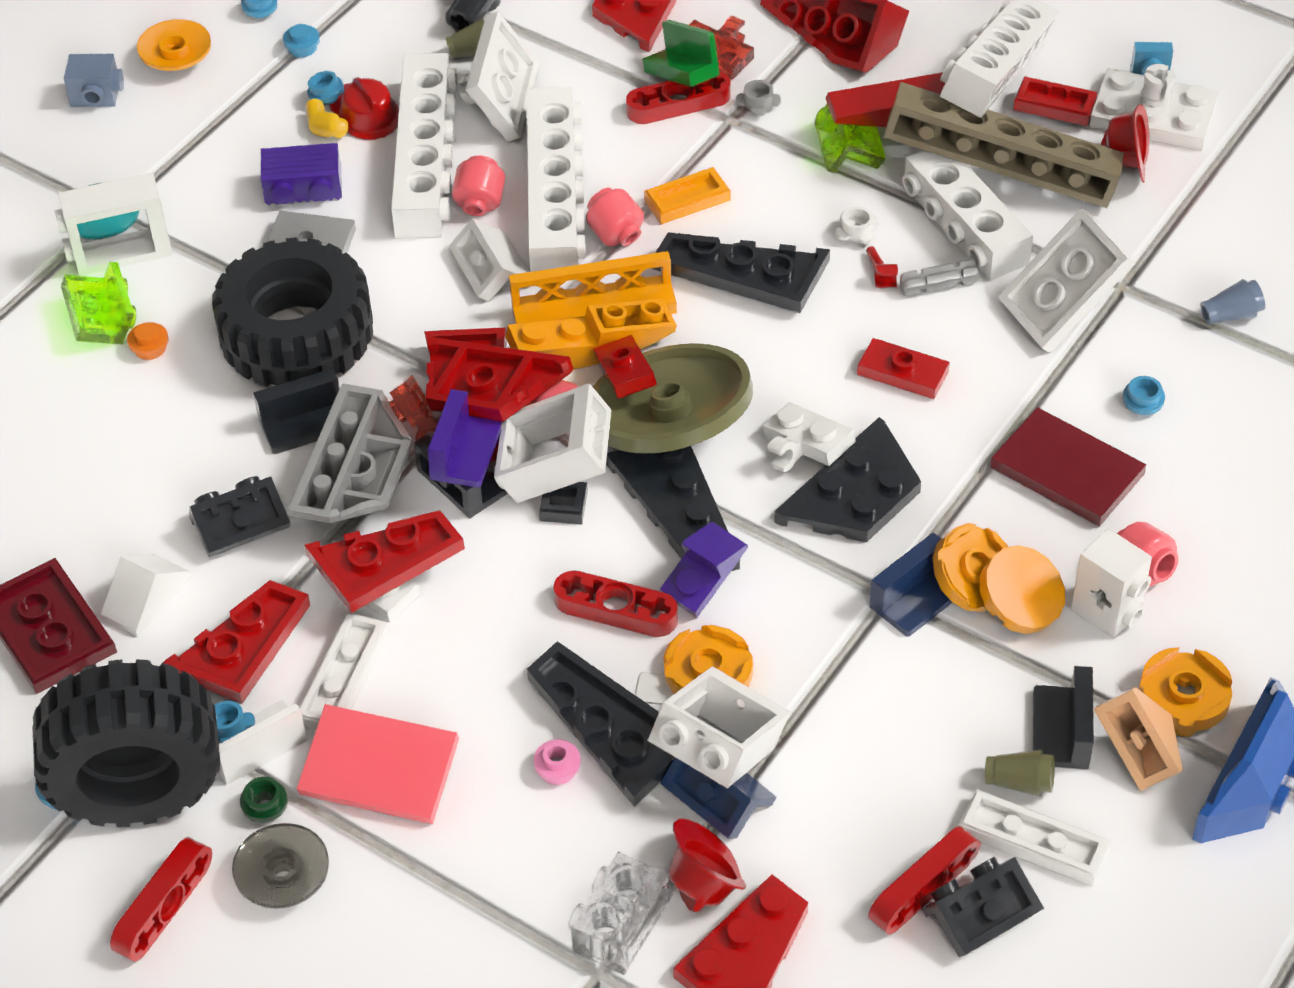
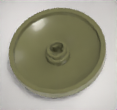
[592,343,753,453]

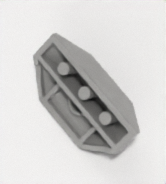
[287,383,413,523]

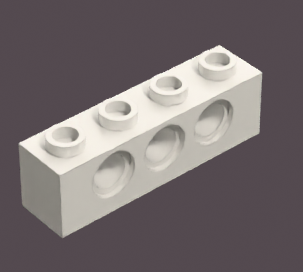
[902,150,1033,281]

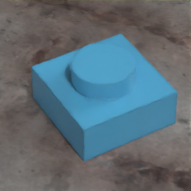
[1130,42,1173,75]

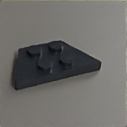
[774,417,921,543]

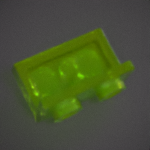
[814,104,886,173]
[61,262,136,345]

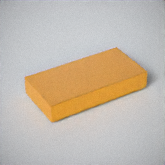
[644,167,731,225]

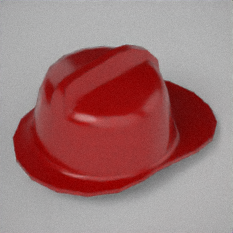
[329,77,399,140]
[1101,104,1150,183]
[668,819,746,912]

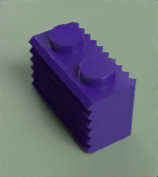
[260,143,342,205]

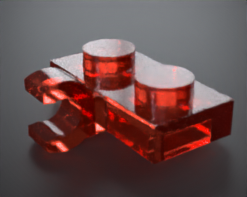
[689,15,754,80]
[389,375,438,441]

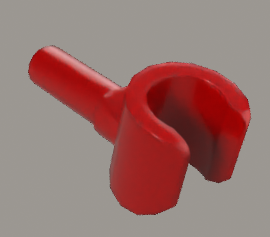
[866,246,898,288]

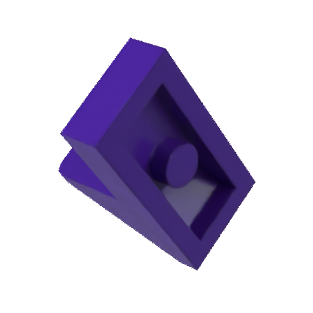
[660,522,748,618]

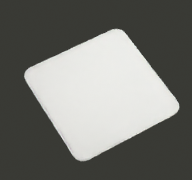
[636,672,673,704]

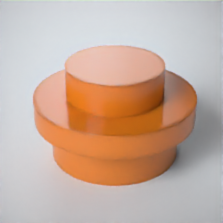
[127,322,169,360]

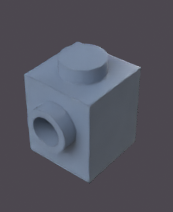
[64,54,124,107]

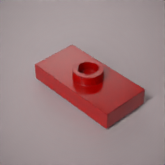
[1013,76,1098,126]
[593,335,657,399]
[857,338,950,399]

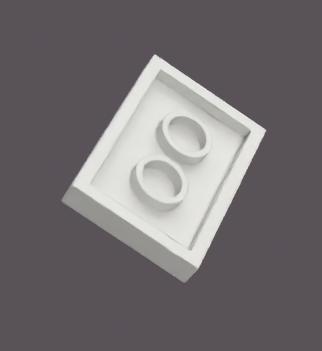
[458,11,539,142]
[1089,64,1219,151]
[998,208,1135,353]

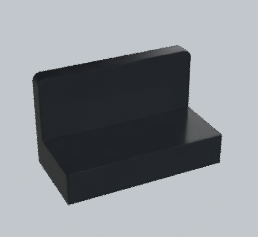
[253,368,340,454]
[413,434,508,519]
[1032,666,1094,770]

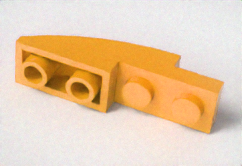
[505,298,677,370]

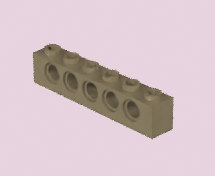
[883,82,1124,208]

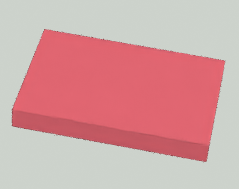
[297,704,459,824]

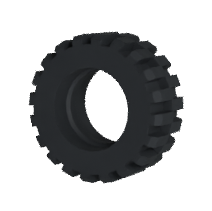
[212,237,373,387]
[32,659,220,827]

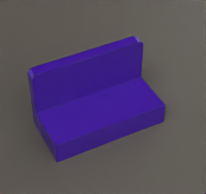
[428,389,501,488]

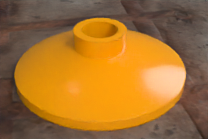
[137,19,211,71]

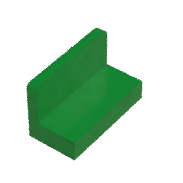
[642,19,720,87]

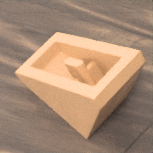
[1094,687,1183,791]

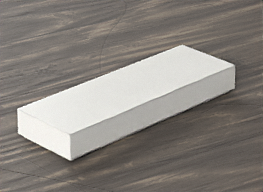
[299,612,389,730]
[959,789,1111,886]

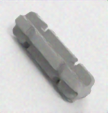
[900,259,979,296]

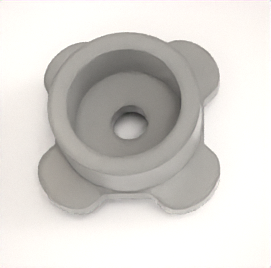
[736,80,781,116]

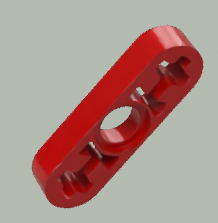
[626,71,731,124]
[553,570,678,637]
[868,826,981,935]
[110,837,213,961]

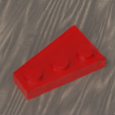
[304,510,465,613]
[162,580,310,704]
[673,874,809,988]

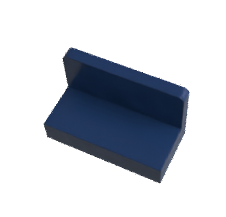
[869,532,952,637]
[660,757,777,839]

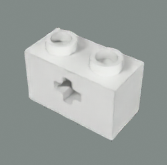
[1071,528,1152,638]

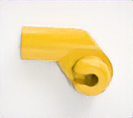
[305,99,348,139]

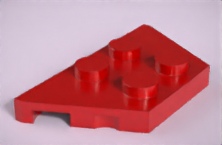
[592,0,677,52]
[426,337,574,422]

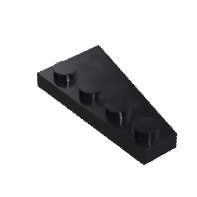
[652,232,830,313]

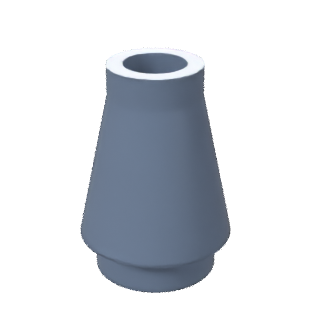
[1200,279,1265,325]

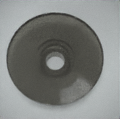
[232,823,329,909]

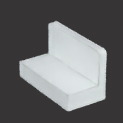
[449,218,529,301]
[218,699,308,785]

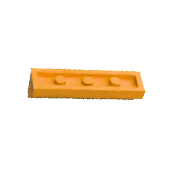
[509,251,677,324]

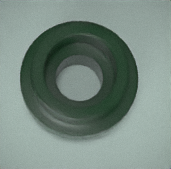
[240,777,288,823]

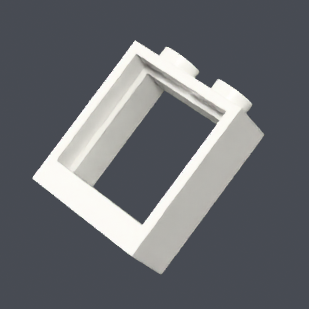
[54,172,173,276]
[494,383,611,503]
[648,666,790,788]

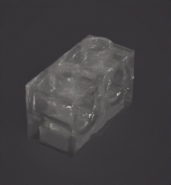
[568,851,670,975]

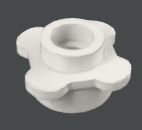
[836,206,878,244]

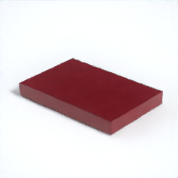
[990,407,1147,527]
[0,558,117,694]

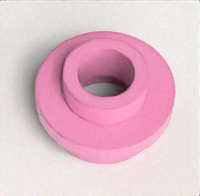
[534,740,581,785]

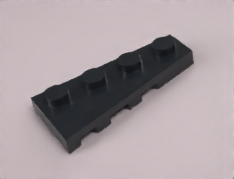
[606,446,740,571]
[527,641,675,807]

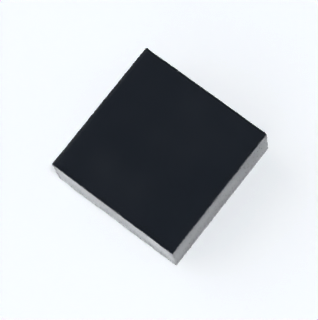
[539,482,588,525]

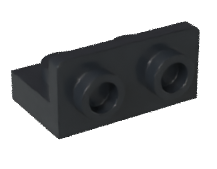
[189,476,291,557]
[922,856,1045,958]

